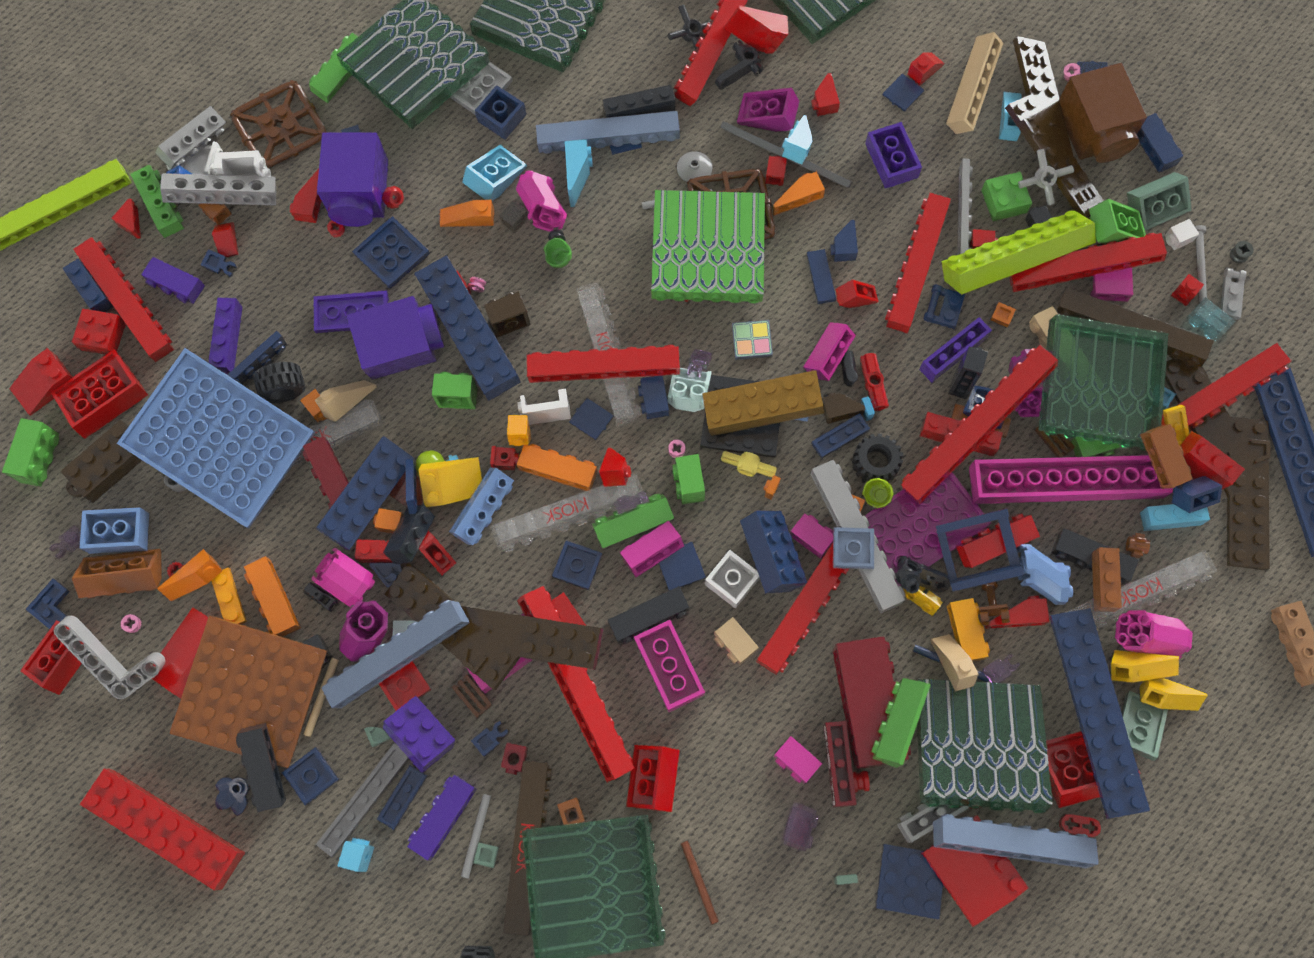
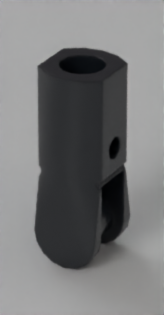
[841,351,858,386]
[303,582,339,612]

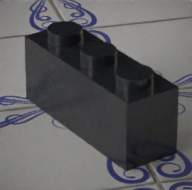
[383,504,435,564]

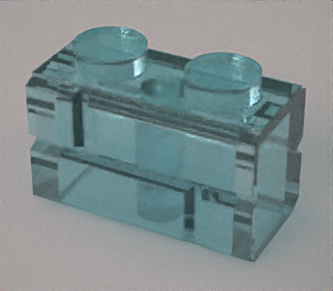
[1187,297,1235,341]

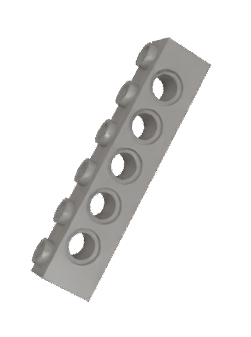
[160,173,276,205]

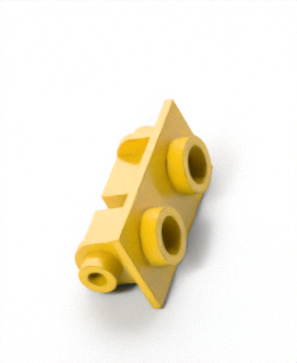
[903,586,943,616]

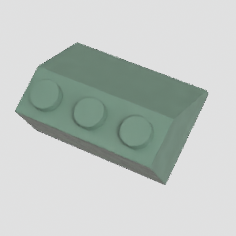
[1127,172,1192,231]

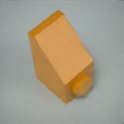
[507,415,531,446]

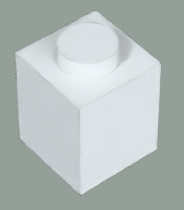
[1164,219,1199,250]

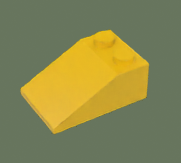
[418,457,482,507]

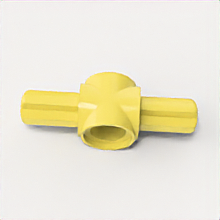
[721,451,777,478]

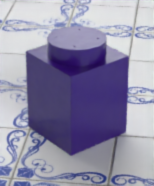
[317,132,388,227]
[347,296,445,380]

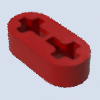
[1059,814,1101,837]

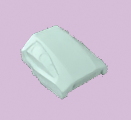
[667,368,711,412]

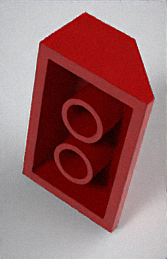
[1180,431,1245,489]
[20,620,84,695]
[626,745,680,812]

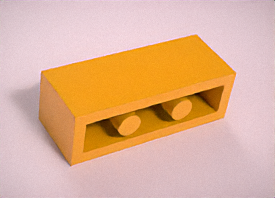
[947,598,990,662]

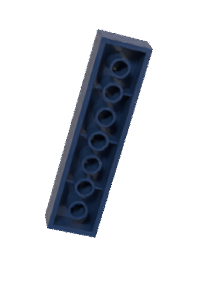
[414,255,521,401]

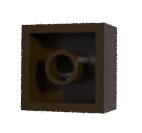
[484,291,531,338]

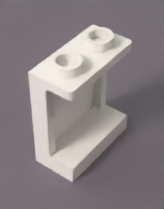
[166,142,223,175]
[214,151,271,177]
[518,389,571,425]

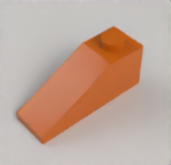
[772,171,825,216]
[440,200,494,227]
[157,549,222,601]

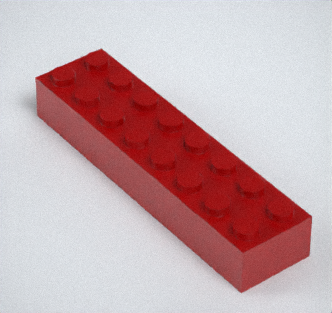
[79,768,245,890]

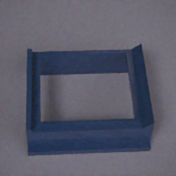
[936,509,1024,591]

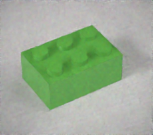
[1089,199,1146,245]
[2,418,59,487]

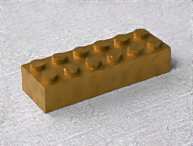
[702,370,824,436]

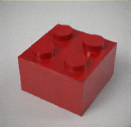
[71,309,126,355]

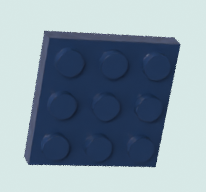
[352,216,430,289]
[875,844,943,920]

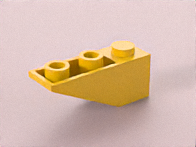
[1111,650,1179,683]
[1139,678,1207,711]

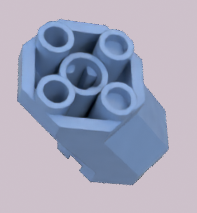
[1017,544,1073,605]

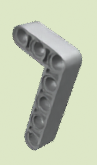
[54,616,166,699]

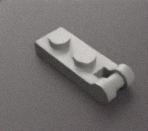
[1220,268,1246,320]

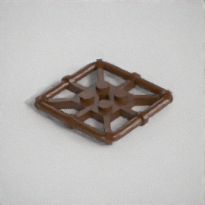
[230,80,327,168]
[687,169,775,240]

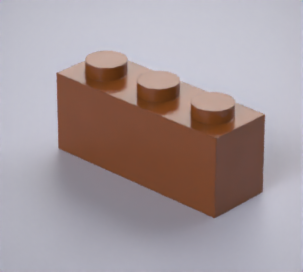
[1140,424,1192,489]
[1092,547,1122,612]

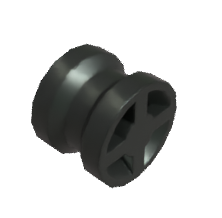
[1230,241,1254,264]

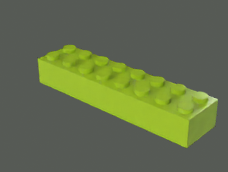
[941,210,1096,295]

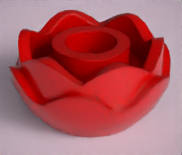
[382,186,404,209]

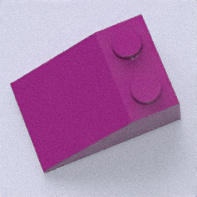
[737,88,799,132]

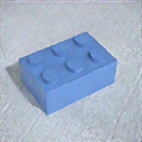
[80,508,149,554]

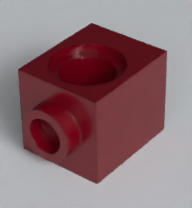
[501,743,529,775]

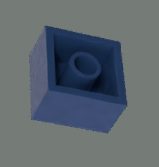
[475,85,527,140]

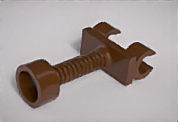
[979,581,1010,626]

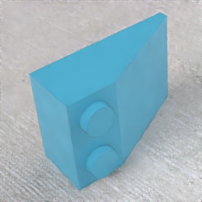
[565,140,593,207]
[462,145,527,201]

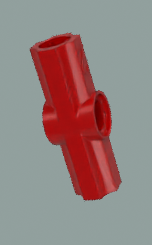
[860,353,889,411]

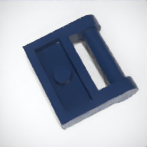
[923,285,965,329]

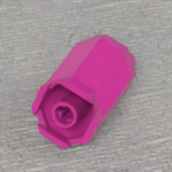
[516,170,567,232]
[312,548,375,607]
[1115,610,1193,659]

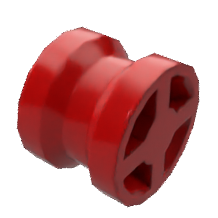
[853,771,870,792]

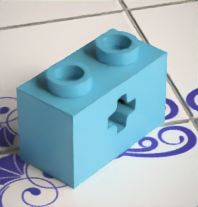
[338,838,374,872]

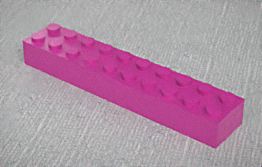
[969,455,1173,504]

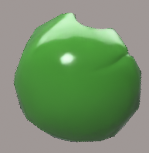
[544,238,572,268]

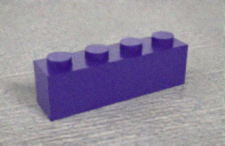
[208,298,243,375]
[919,317,992,383]
[407,775,477,861]

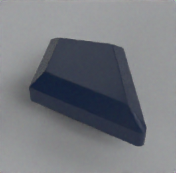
[369,563,402,587]

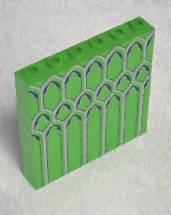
[651,190,765,303]

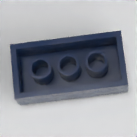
[740,511,807,593]

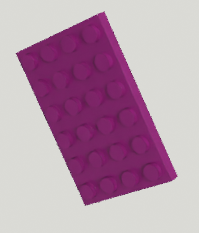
[865,473,991,587]

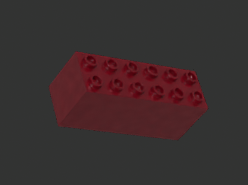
[832,636,911,770]

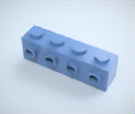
[449,468,514,545]

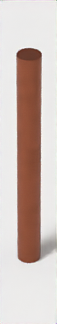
[681,841,719,925]

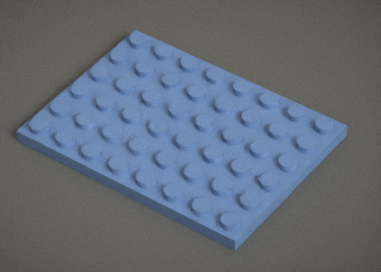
[117,348,315,528]

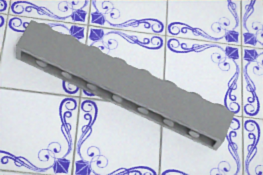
[811,460,905,614]

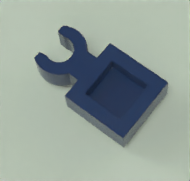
[201,249,237,277]
[471,721,509,757]

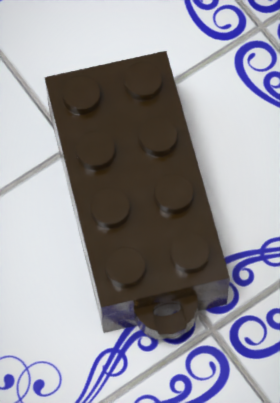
[60,420,142,503]

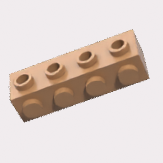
[1271,601,1314,687]

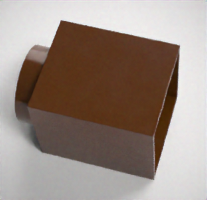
[1059,62,1147,163]

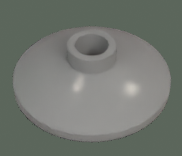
[677,151,712,182]

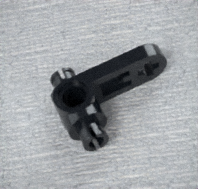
[715,40,764,90]
[895,556,950,593]

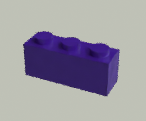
[141,257,205,304]

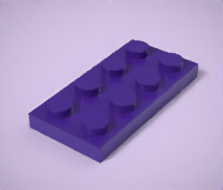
[314,291,389,333]

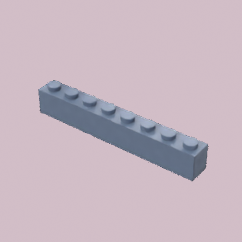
[536,111,680,154]
[321,600,470,708]
[933,814,1098,868]

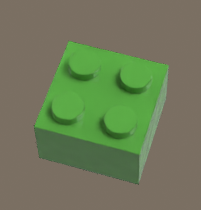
[981,172,1032,221]
[432,372,478,409]
[672,454,705,505]

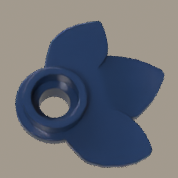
[215,777,250,816]

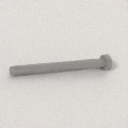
[1195,225,1207,304]

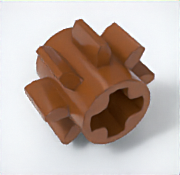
[1125,533,1150,558]

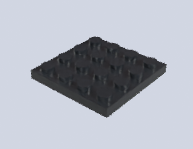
[700,375,780,458]

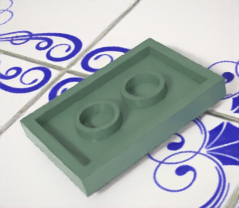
[1122,691,1168,761]

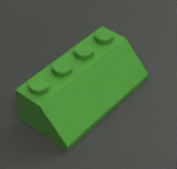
[871,678,931,768]

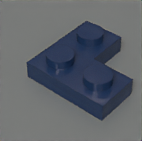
[26,579,70,629]

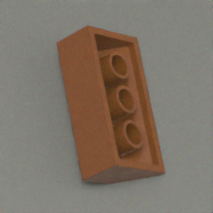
[72,548,162,598]

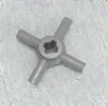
[1018,149,1074,205]

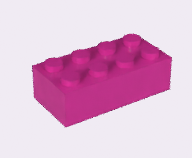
[634,620,705,712]

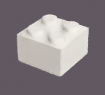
[705,550,760,609]

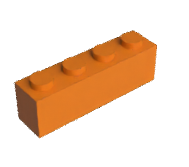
[517,444,598,492]
[244,556,301,637]

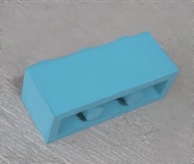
[1140,504,1210,531]

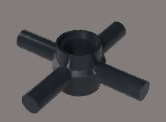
[668,4,711,50]

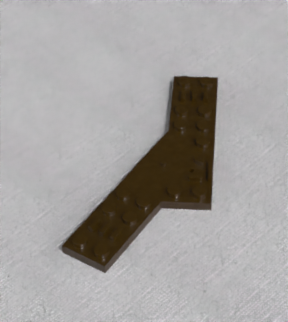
[1005,36,1104,220]

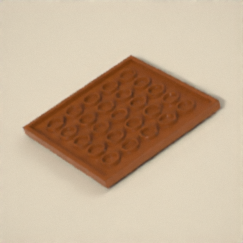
[169,616,328,768]

